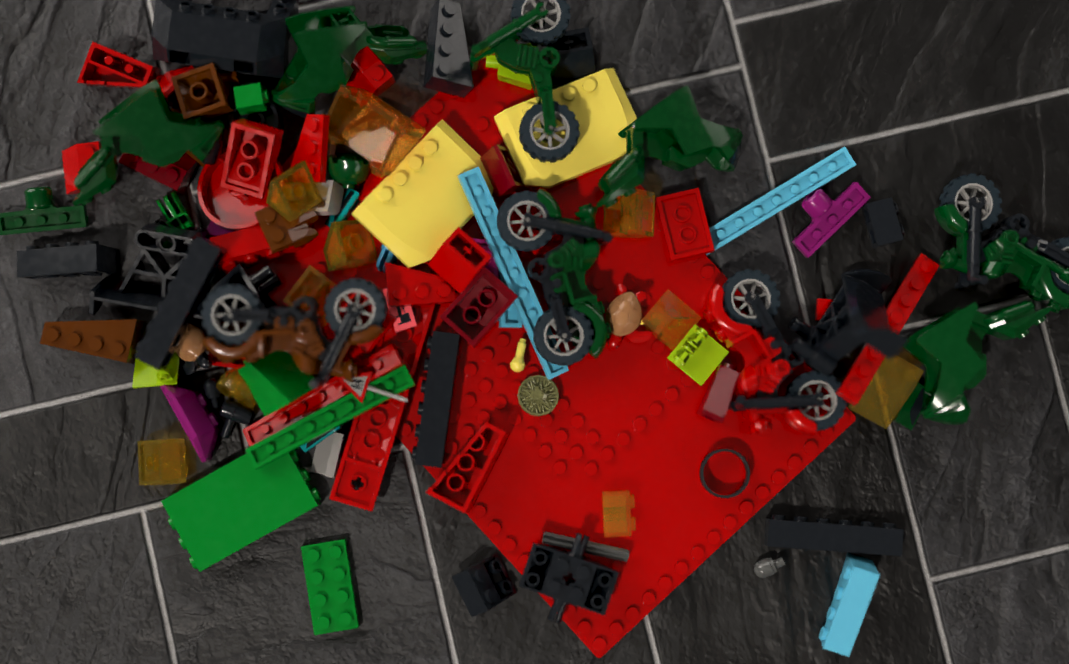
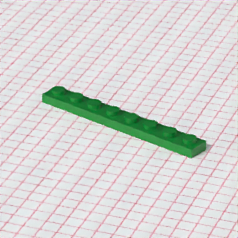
[245,365,416,470]

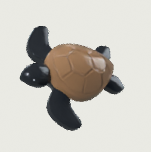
[175,324,212,376]

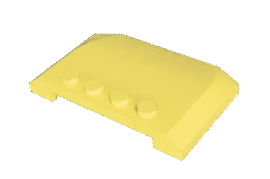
[494,68,637,189]
[351,119,494,268]

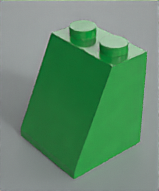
[238,350,315,416]

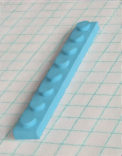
[706,147,856,255]

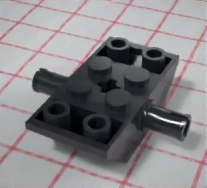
[519,532,619,623]

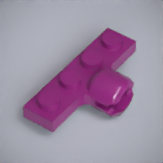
[792,182,871,258]

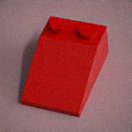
[220,118,284,199]

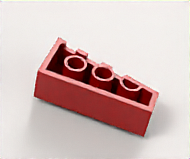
[209,225,305,278]
[425,422,510,513]

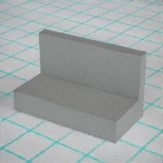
[310,432,347,478]

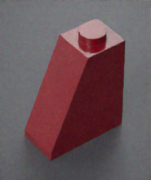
[696,363,740,423]

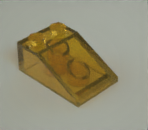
[847,355,924,429]

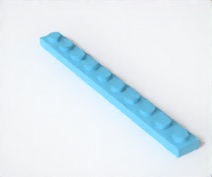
[457,167,569,380]

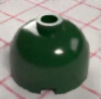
[327,153,372,189]

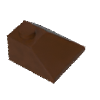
[171,63,234,120]

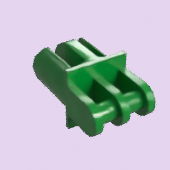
[155,190,196,229]

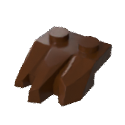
[254,203,319,254]

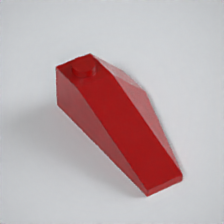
[346,46,395,109]

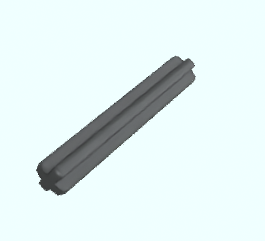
[542,532,630,562]

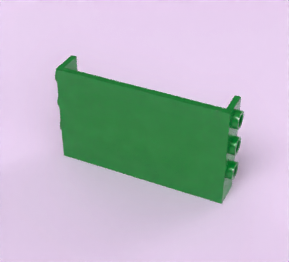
[161,450,321,572]

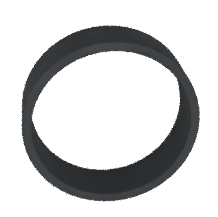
[699,449,750,498]

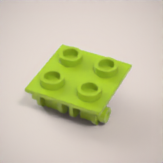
[667,324,729,386]
[132,351,180,388]

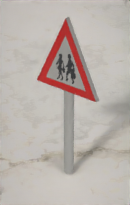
[336,371,408,404]

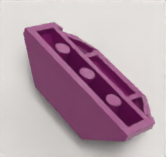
[160,385,219,463]

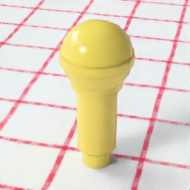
[510,338,527,372]

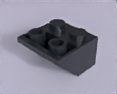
[546,27,596,84]
[452,553,517,617]

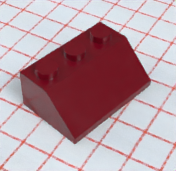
[118,153,199,195]

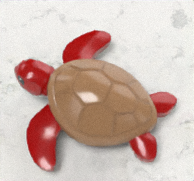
[604,284,652,350]

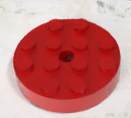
[197,147,288,232]

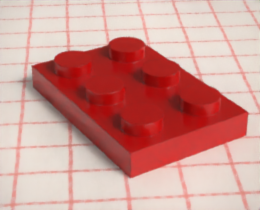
[656,187,715,262]

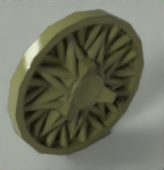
[517,375,559,417]

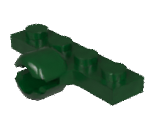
[0,187,89,235]

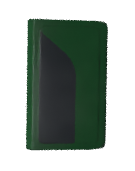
[892,381,925,431]

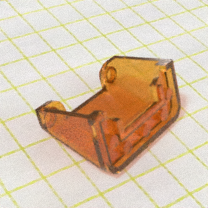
[327,84,426,178]

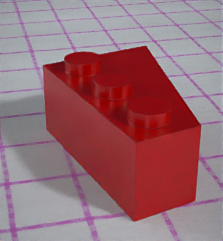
[77,41,162,89]

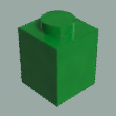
[233,83,270,115]

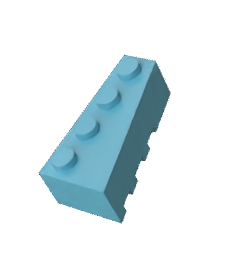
[819,552,880,657]

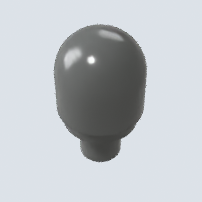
[754,557,785,578]

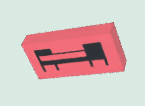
[383,288,417,333]

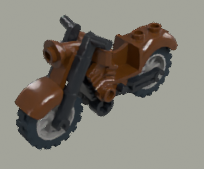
[201,278,387,389]

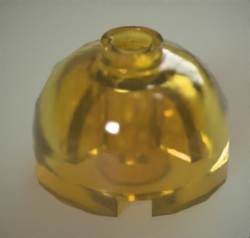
[216,367,257,408]

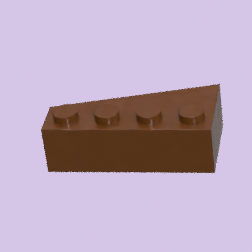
[40,319,144,364]

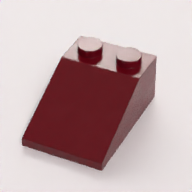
[440,267,518,348]

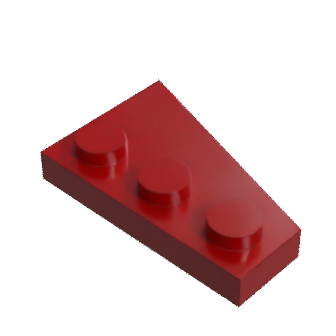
[287,114,330,183]
[384,262,456,307]

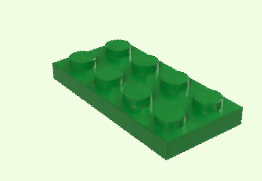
[301,538,359,635]

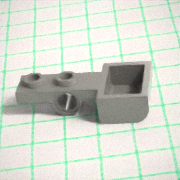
[293,130,344,216]

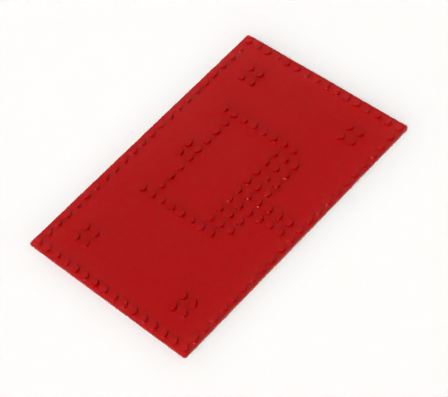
[245,53,856,658]

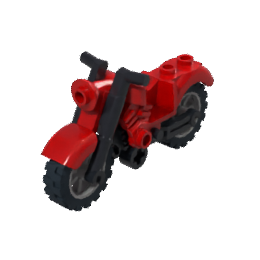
[703,269,847,436]

